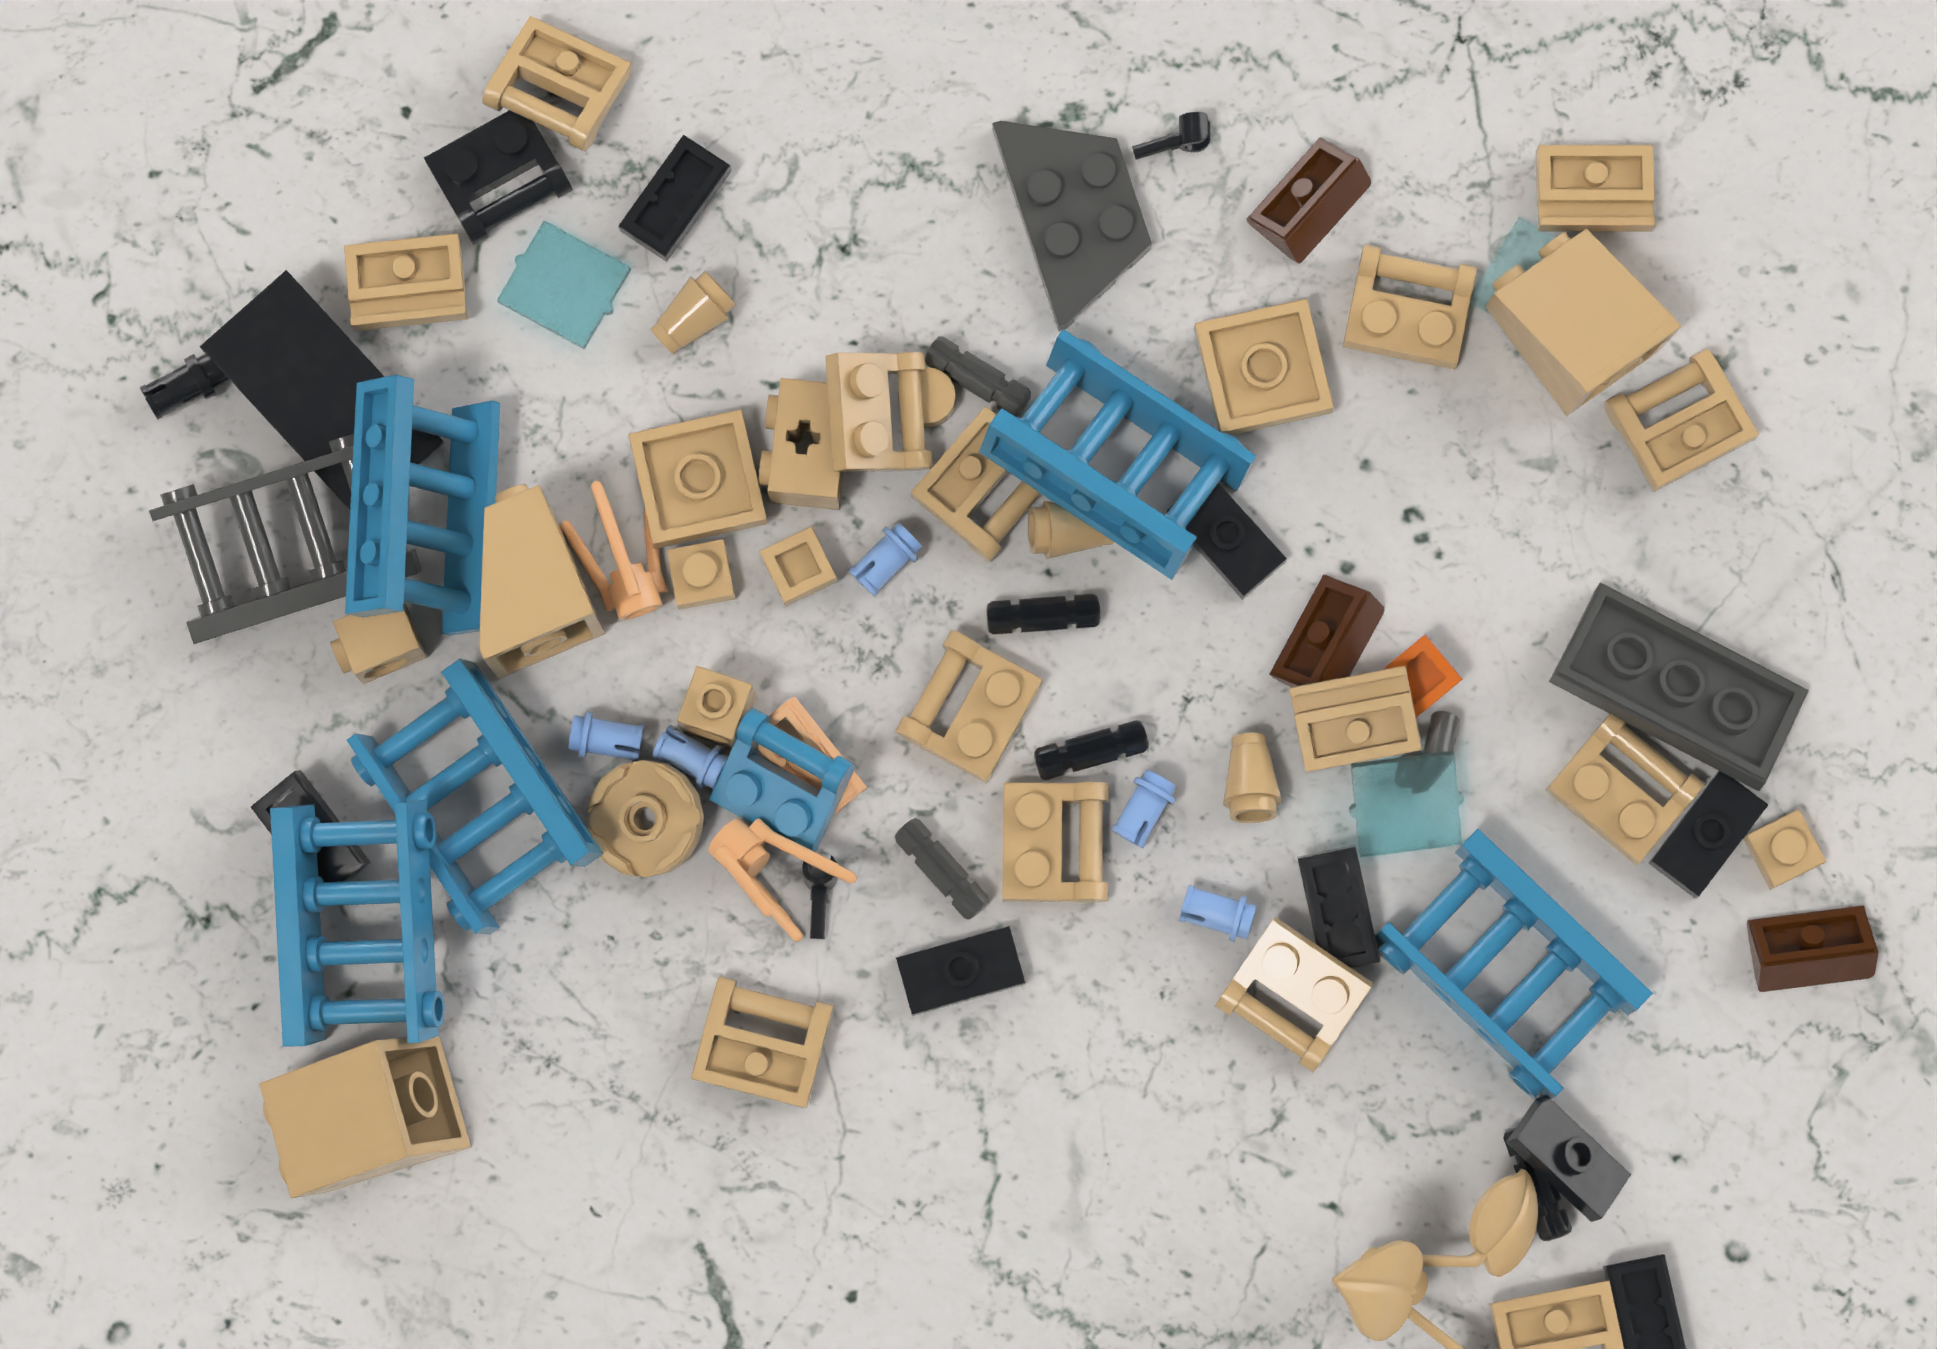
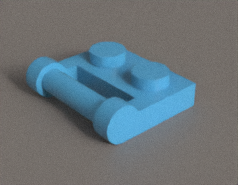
[709,708,855,852]

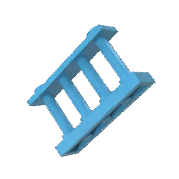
[979,329,1256,580]
[345,375,500,636]
[347,658,604,934]
[270,799,445,1047]
[1375,829,1653,1099]

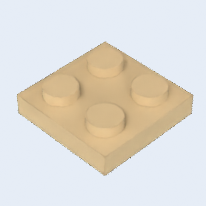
[1194,299,1334,435]
[628,409,767,549]

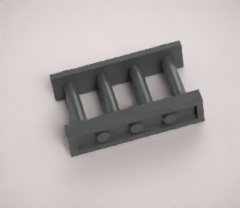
[149,434,422,644]

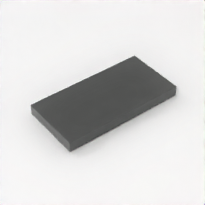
[1549,582,1809,791]

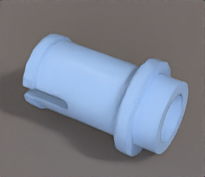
[848,522,923,597]
[569,711,644,762]
[653,725,728,789]
[1111,769,1177,848]
[1179,885,1257,942]

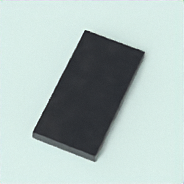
[199,270,444,510]

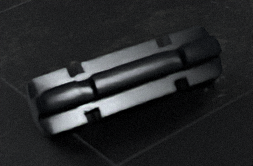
[986,594,1101,635]
[1034,720,1149,780]
[1503,1128,1572,1241]

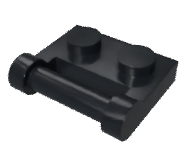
[424,110,573,245]

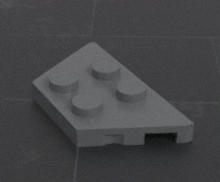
[992,121,1152,332]

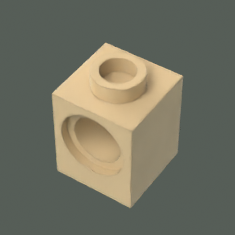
[330,603,428,684]
[677,666,756,749]

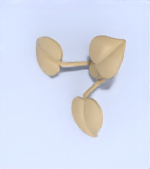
[1332,1168,1538,1349]

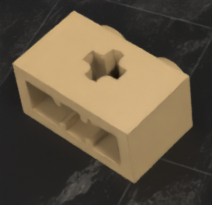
[759,378,844,510]

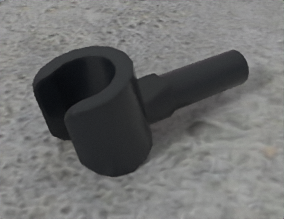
[1132,112,1210,160]
[802,855,838,939]

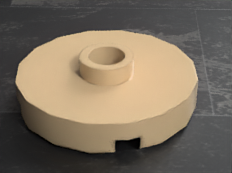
[587,760,704,877]

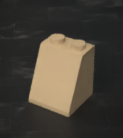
[1485,228,1681,416]
[479,484,605,679]
[259,1036,471,1198]

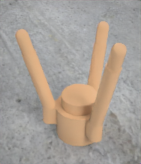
[560,481,668,621]
[708,818,857,942]

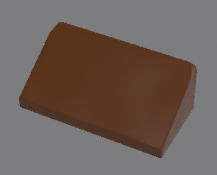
[1246,137,1371,264]
[1269,574,1384,687]
[1747,905,1879,992]

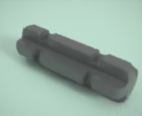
[925,336,1031,417]
[895,818,989,920]

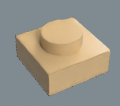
[759,526,838,607]
[667,539,735,610]
[1743,809,1827,890]

